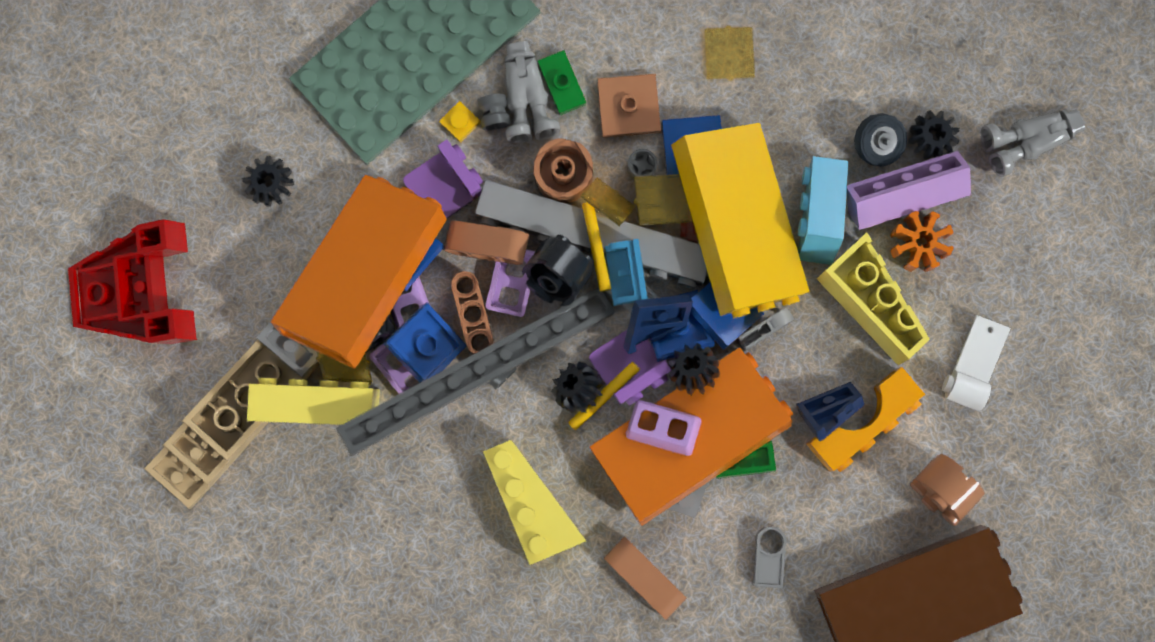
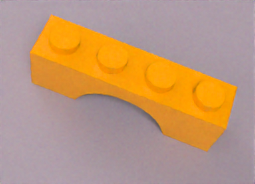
[806,367,926,472]

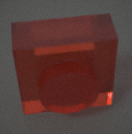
[680,211,699,244]

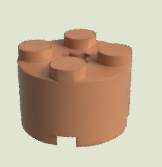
[533,138,593,204]
[910,454,985,526]

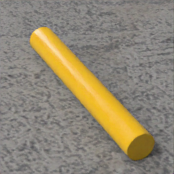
[582,202,611,292]
[568,361,640,430]

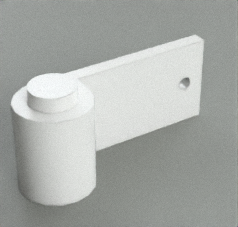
[942,315,1011,412]

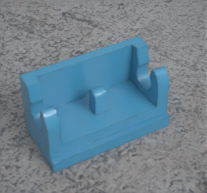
[605,239,647,306]

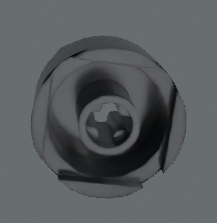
[522,235,594,306]

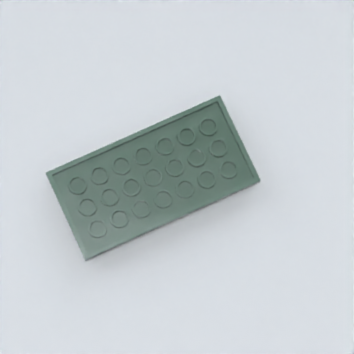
[289,0,541,165]

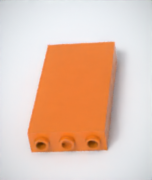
[271,175,447,369]
[590,347,793,526]

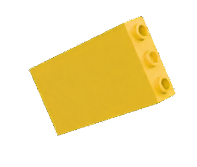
[671,123,810,318]

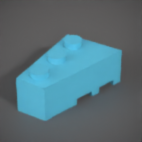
[798,156,848,265]

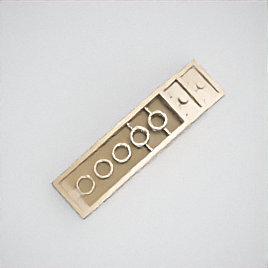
[144,340,326,509]

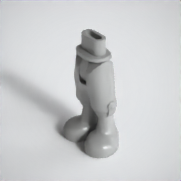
[505,41,560,143]
[980,109,1085,177]

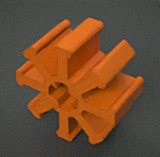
[890,211,954,272]

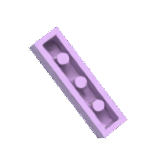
[846,151,971,230]

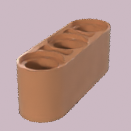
[443,221,530,265]
[451,271,494,354]
[604,536,687,620]

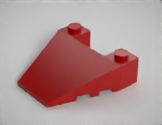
[68,219,197,344]

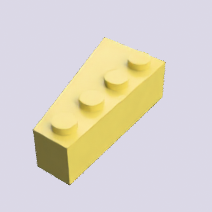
[816,232,930,365]
[247,378,380,425]
[483,440,586,565]

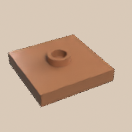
[597,74,661,138]

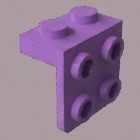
[403,139,483,219]
[589,330,672,406]

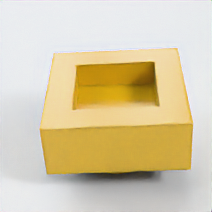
[439,101,481,143]

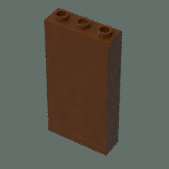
[814,525,1023,642]

